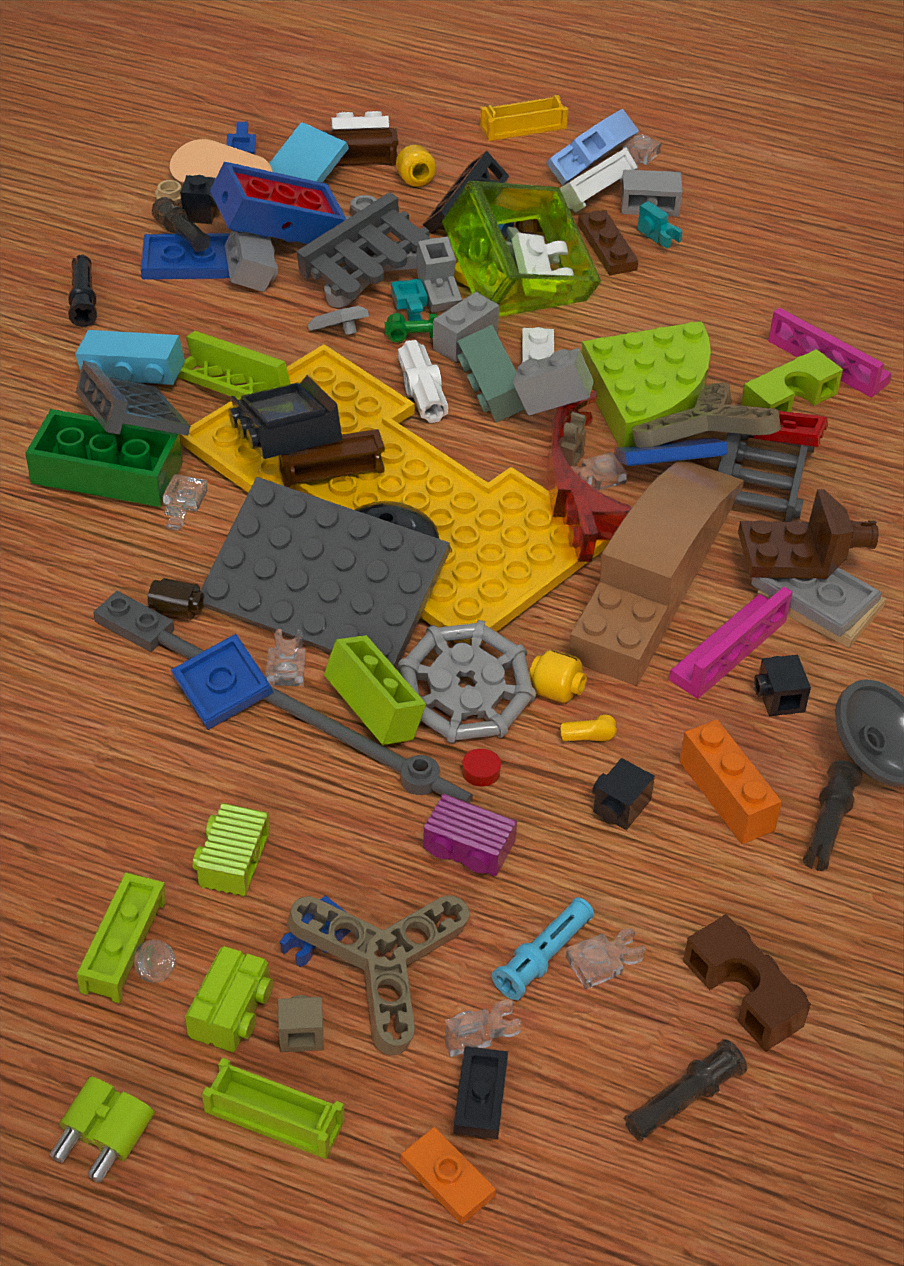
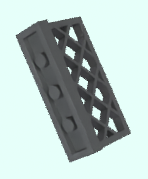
[76,361,191,436]

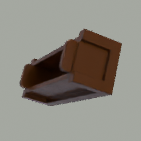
[321,128,398,165]
[278,429,385,487]

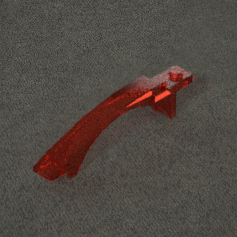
[547,390,632,562]

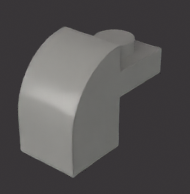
[416,237,462,313]

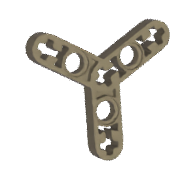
[632,383,781,448]
[287,895,469,1055]

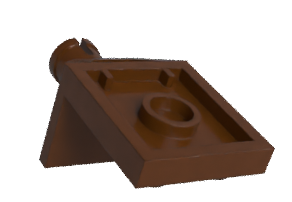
[738,489,879,579]

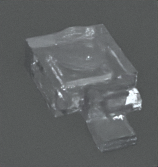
[163,474,208,531]
[445,999,522,1057]

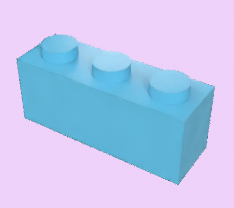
[75,330,185,385]

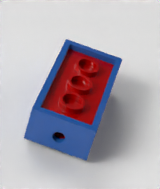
[210,161,346,244]

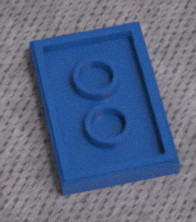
[141,233,230,280]
[615,437,728,466]

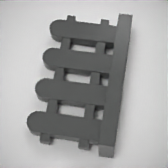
[297,192,430,299]

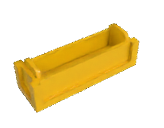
[480,95,568,141]

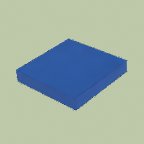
[171,633,273,730]

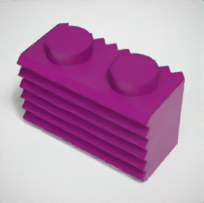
[423,794,517,876]

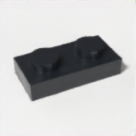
[453,1046,508,1139]

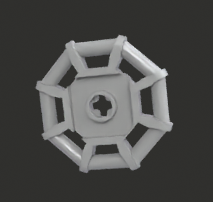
[397,620,536,744]

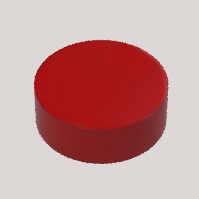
[462,748,501,786]

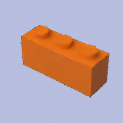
[679,719,782,844]

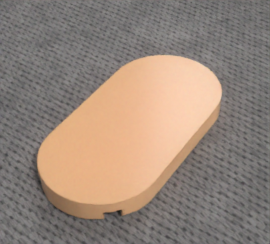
[170,139,273,187]

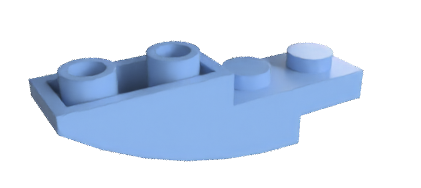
[546,109,639,186]

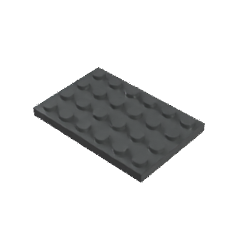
[200,477,451,669]

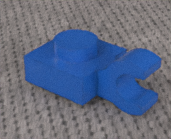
[226,121,256,155]

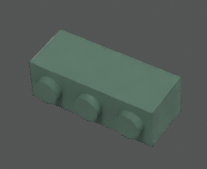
[457,325,525,422]

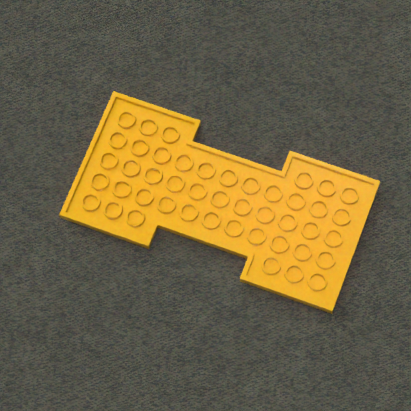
[180,344,614,645]

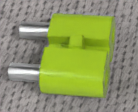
[50,1076,155,1183]

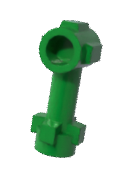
[385,313,438,342]

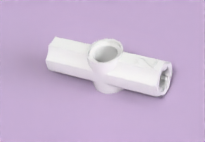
[398,340,448,423]

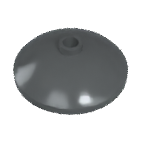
[835,679,904,787]

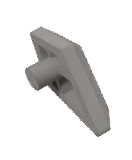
[307,306,369,335]

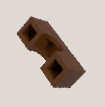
[683,914,811,1052]

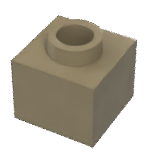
[278,995,324,1052]

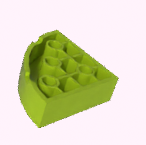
[581,321,711,447]

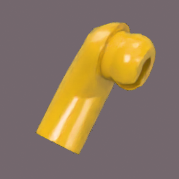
[561,714,617,742]

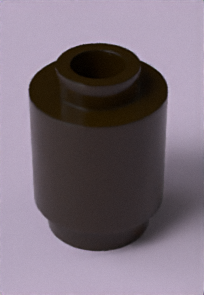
[148,578,205,620]

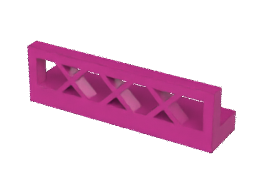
[768,308,892,398]
[669,587,793,699]

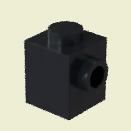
[181,175,218,224]
[754,654,811,717]
[592,758,655,830]

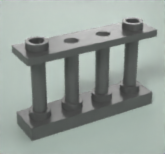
[718,405,815,522]

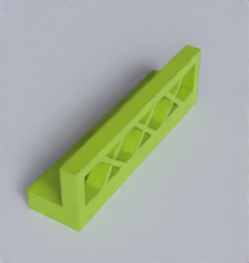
[177,331,290,399]

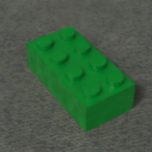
[25,409,183,507]

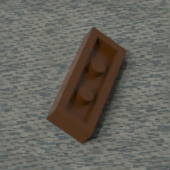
[578,210,638,276]

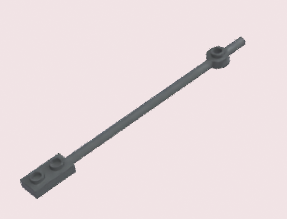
[93,591,473,803]

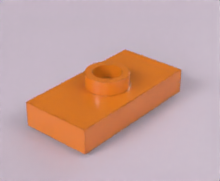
[400,1127,496,1225]

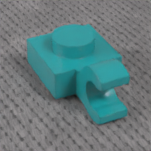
[637,201,683,248]
[391,279,427,321]

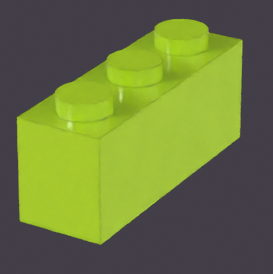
[324,635,426,745]

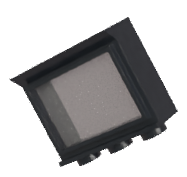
[229,375,343,459]

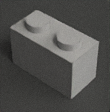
[621,170,682,216]
[225,230,278,292]
[433,292,499,363]
[513,348,594,416]

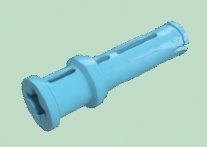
[492,897,594,1000]

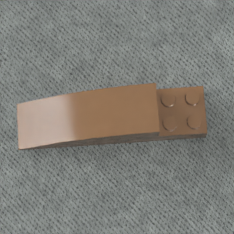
[570,460,744,686]

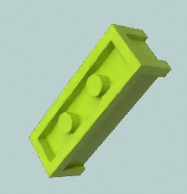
[77,872,166,1004]
[202,1057,345,1159]

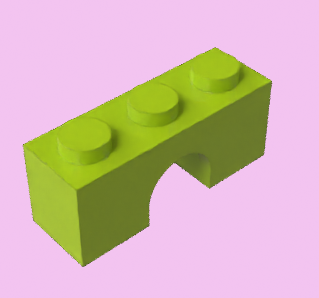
[741,349,843,412]

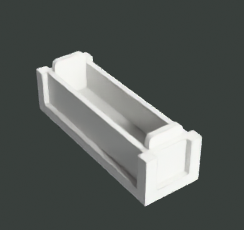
[553,148,638,212]

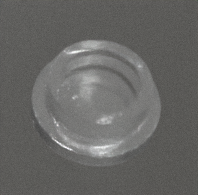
[134,939,176,983]

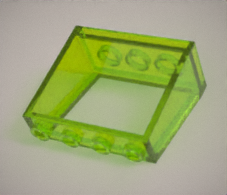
[442,181,602,317]

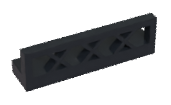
[423,151,509,241]

